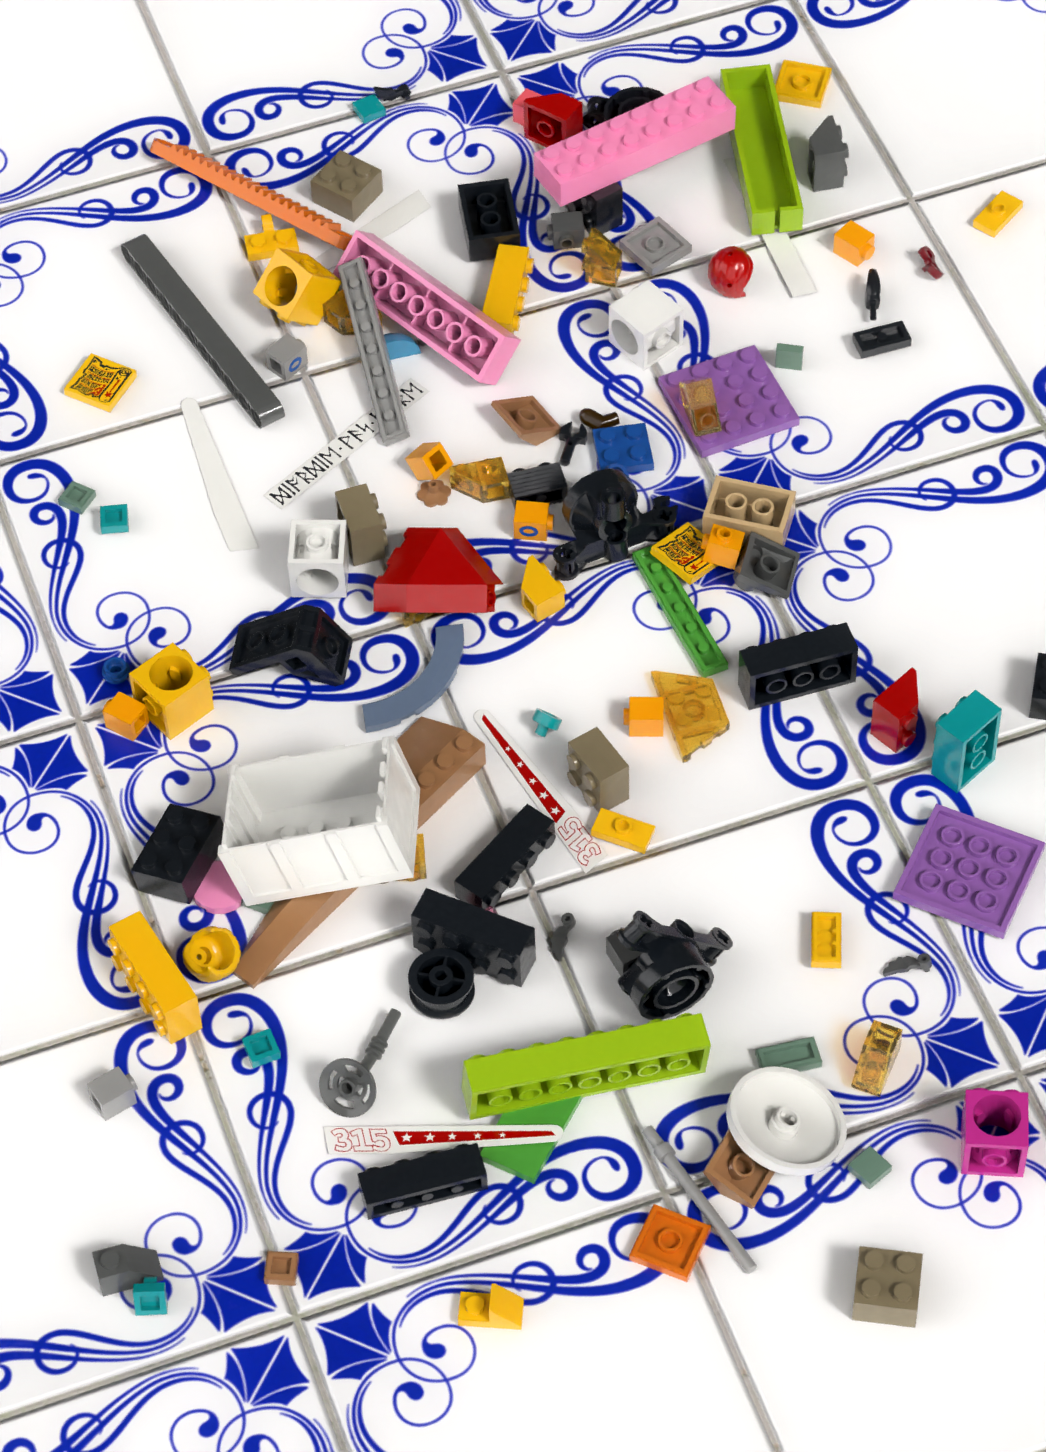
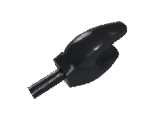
[865,269,881,321]

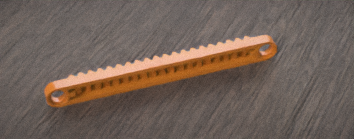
[150,138,353,251]

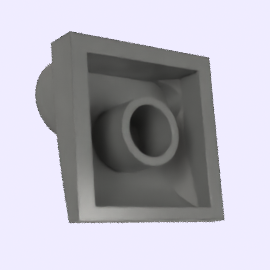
[733,531,800,599]

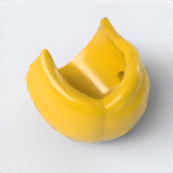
[182,926,241,983]

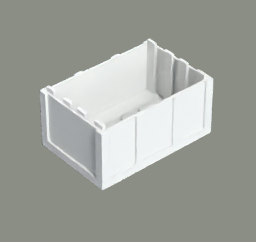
[218,735,420,906]

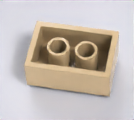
[702,475,796,546]

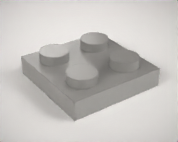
[619,216,692,276]

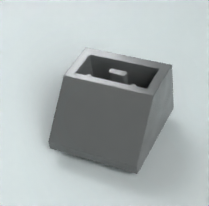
[807,115,849,192]

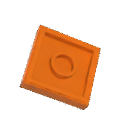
[629,1204,711,1282]

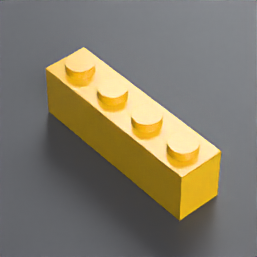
[482,244,534,334]

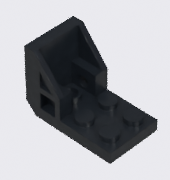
[229,604,353,686]

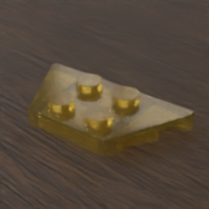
[651,671,730,763]

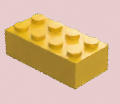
[107,911,203,1044]

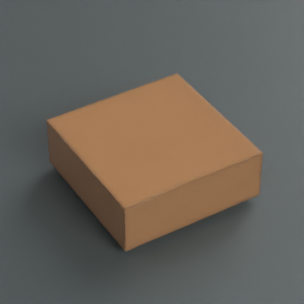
[264,1251,299,1286]

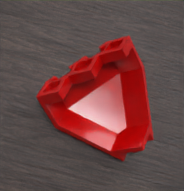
[373,527,503,613]

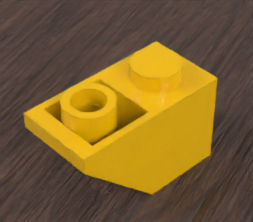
[521,555,566,623]

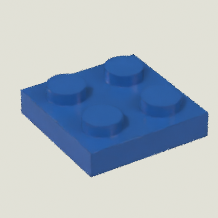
[592,423,654,473]

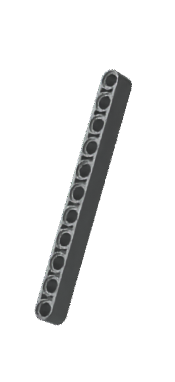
[121,234,285,428]

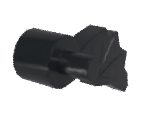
[373,84,411,101]

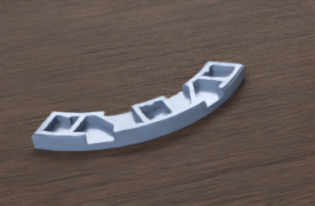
[362,624,464,733]

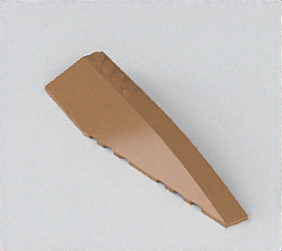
[233,716,486,989]

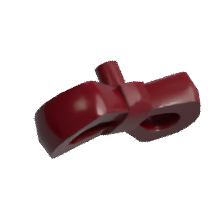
[918,246,944,280]

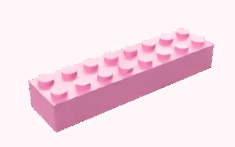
[534,76,736,207]
[333,230,521,385]

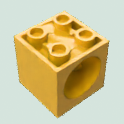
[253,248,341,326]
[129,642,214,740]

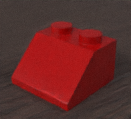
[523,93,583,148]
[870,667,918,753]

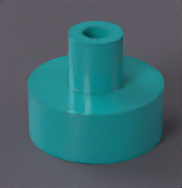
[532,708,562,737]

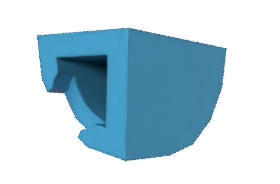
[384,333,421,360]

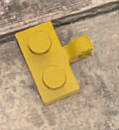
[244,214,299,262]

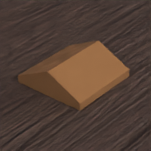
[491,396,561,446]
[703,1129,775,1209]

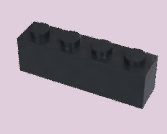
[454,804,556,910]
[357,1143,488,1220]

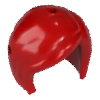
[708,246,753,298]

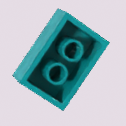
[931,690,1002,793]

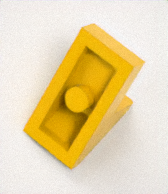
[458,1283,524,1330]

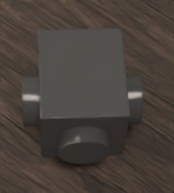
[547,211,585,250]

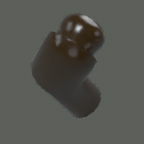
[579,408,620,429]

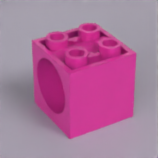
[961,1088,1029,1177]

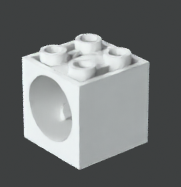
[609,280,684,371]
[287,519,350,598]

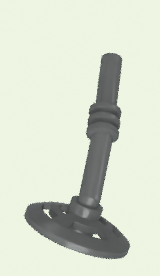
[319,1008,401,1118]

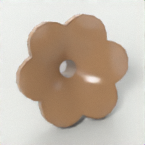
[417,479,451,508]

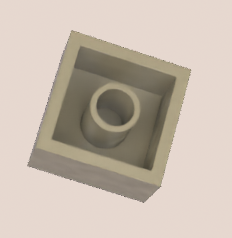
[310,150,383,222]
[335,483,388,566]
[567,727,629,813]
[852,1246,923,1328]

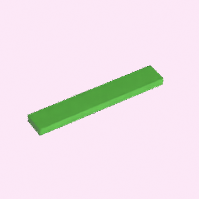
[632,544,728,678]

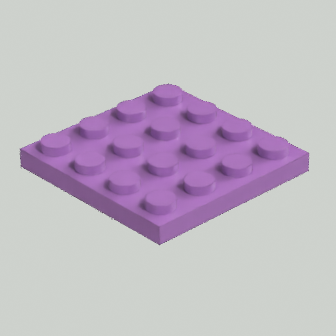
[658,345,800,458]
[893,804,1046,939]

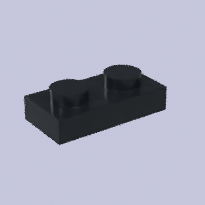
[852,321,912,359]

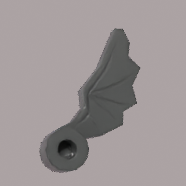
[550,913,576,962]
[883,953,932,977]

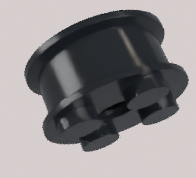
[408,948,475,1019]

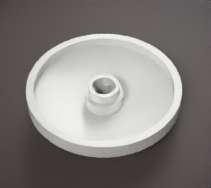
[726,1066,847,1176]

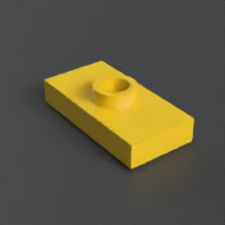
[973,191,1023,237]
[591,808,655,854]
[811,912,841,968]

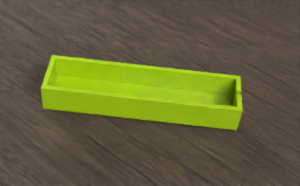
[720,64,803,236]

